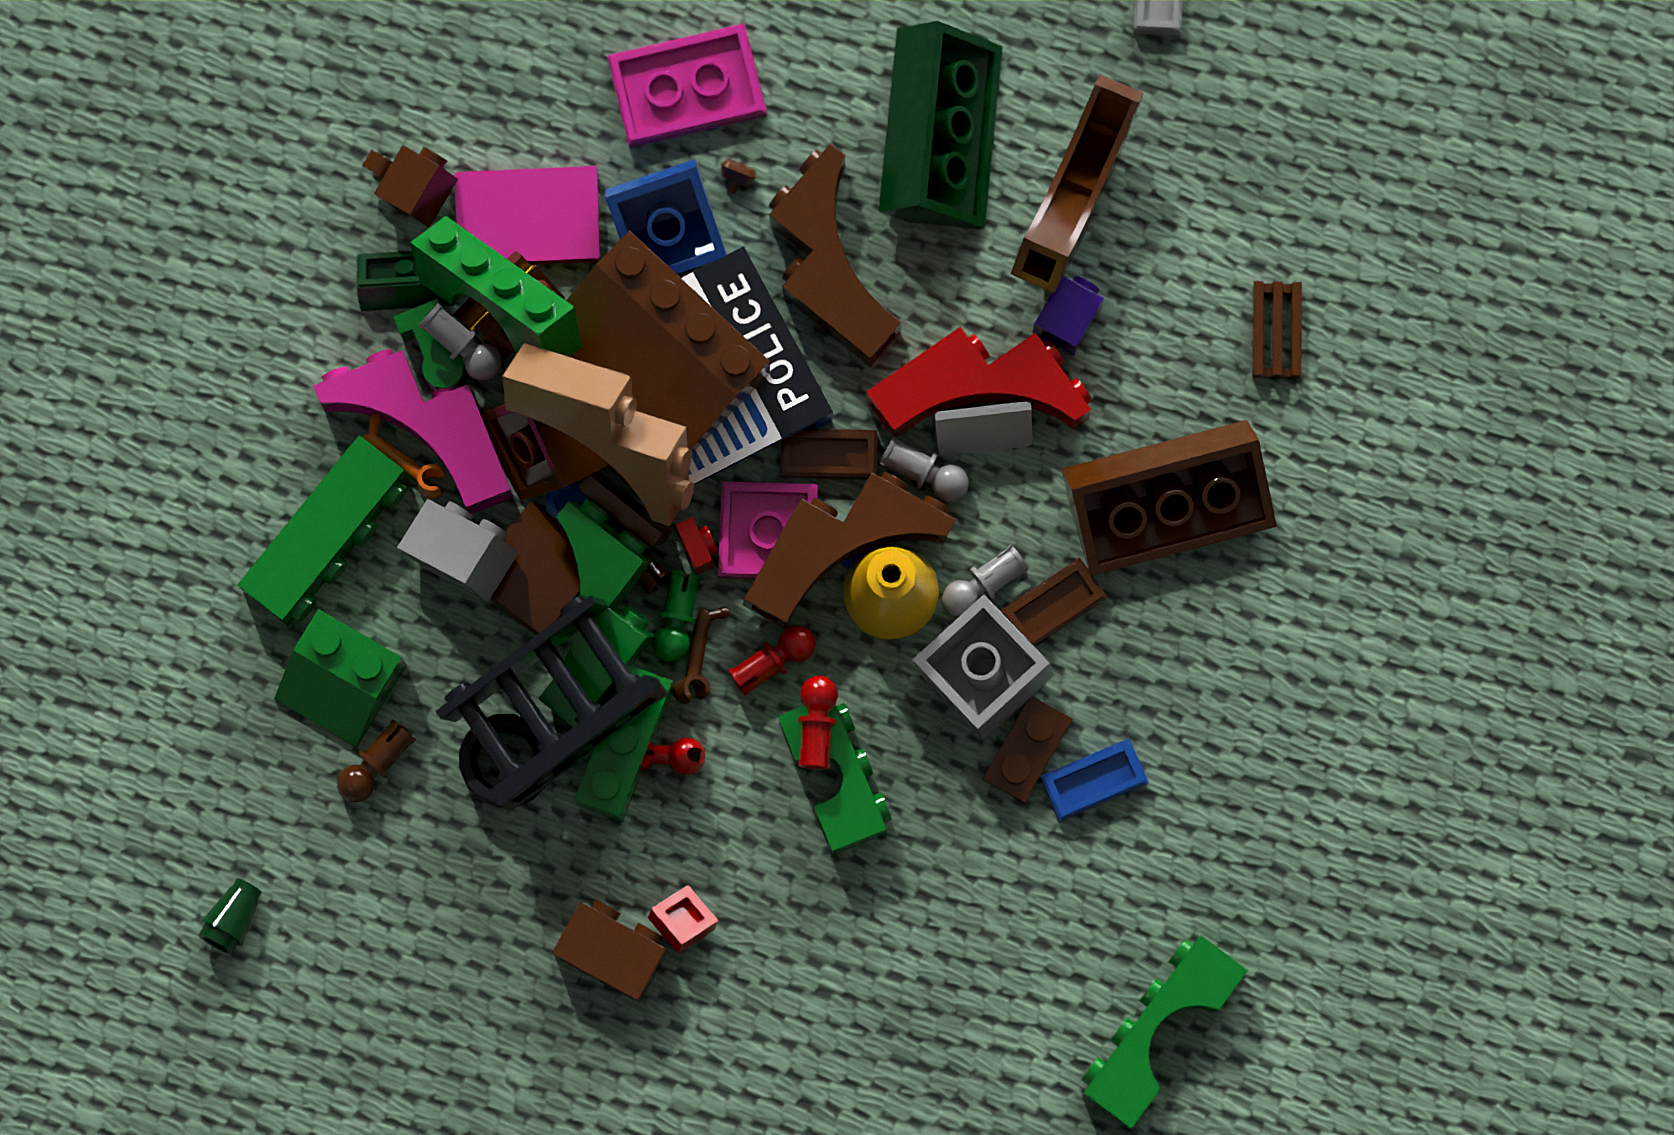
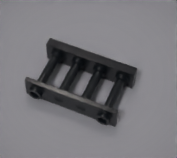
[435,595,668,809]

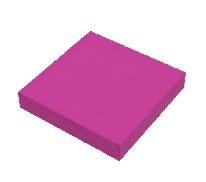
[718,481,818,579]

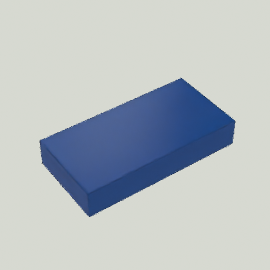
[1040,738,1149,822]

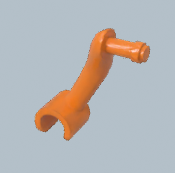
[363,414,444,499]

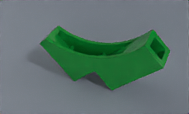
[538,499,655,727]

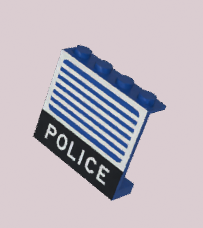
[682,246,833,485]

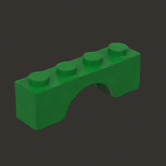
[410,216,583,357]
[1081,935,1248,1130]

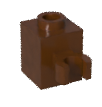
[362,145,458,228]

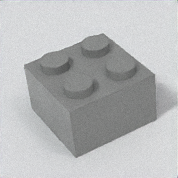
[912,595,1054,741]

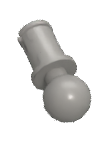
[418,303,502,381]
[879,437,969,503]
[942,545,1029,617]

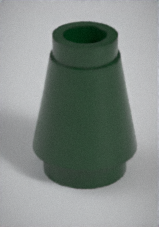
[198,878,262,955]

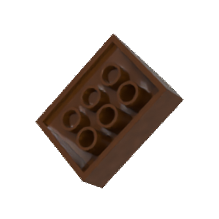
[566,230,770,453]

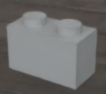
[397,499,518,602]

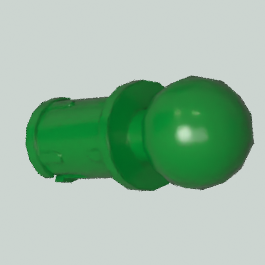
[652,570,702,663]

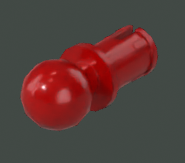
[728,625,816,696]
[798,675,838,770]

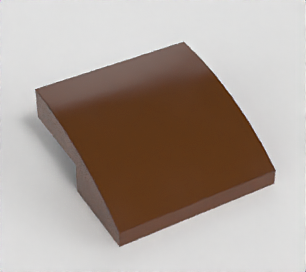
[490,501,580,635]

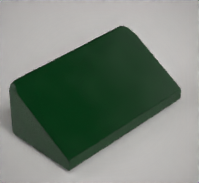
[356,251,455,311]

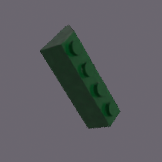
[878,21,1003,229]

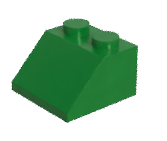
[274,609,407,747]

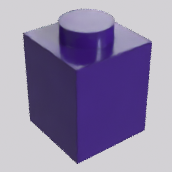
[1033,276,1104,356]

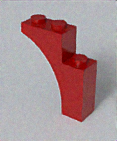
[866,327,1092,438]

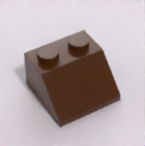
[480,402,610,500]

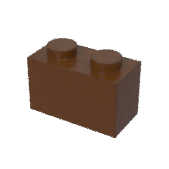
[552,900,668,1003]

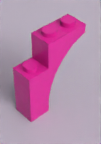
[313,349,514,514]

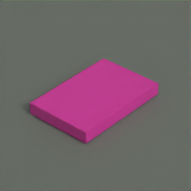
[607,23,767,148]
[455,166,601,265]

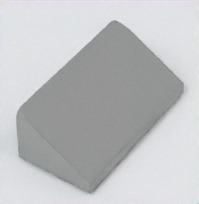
[934,401,1033,456]

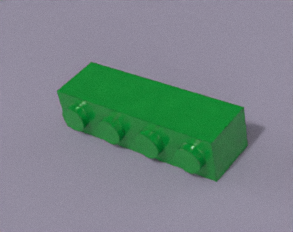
[237,435,409,627]

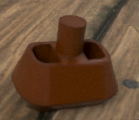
[721,159,757,194]

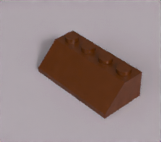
[1062,420,1277,576]

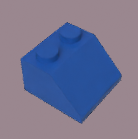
[605,159,726,274]

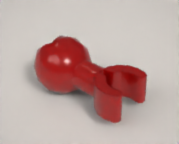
[640,737,706,775]

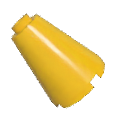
[843,544,939,639]

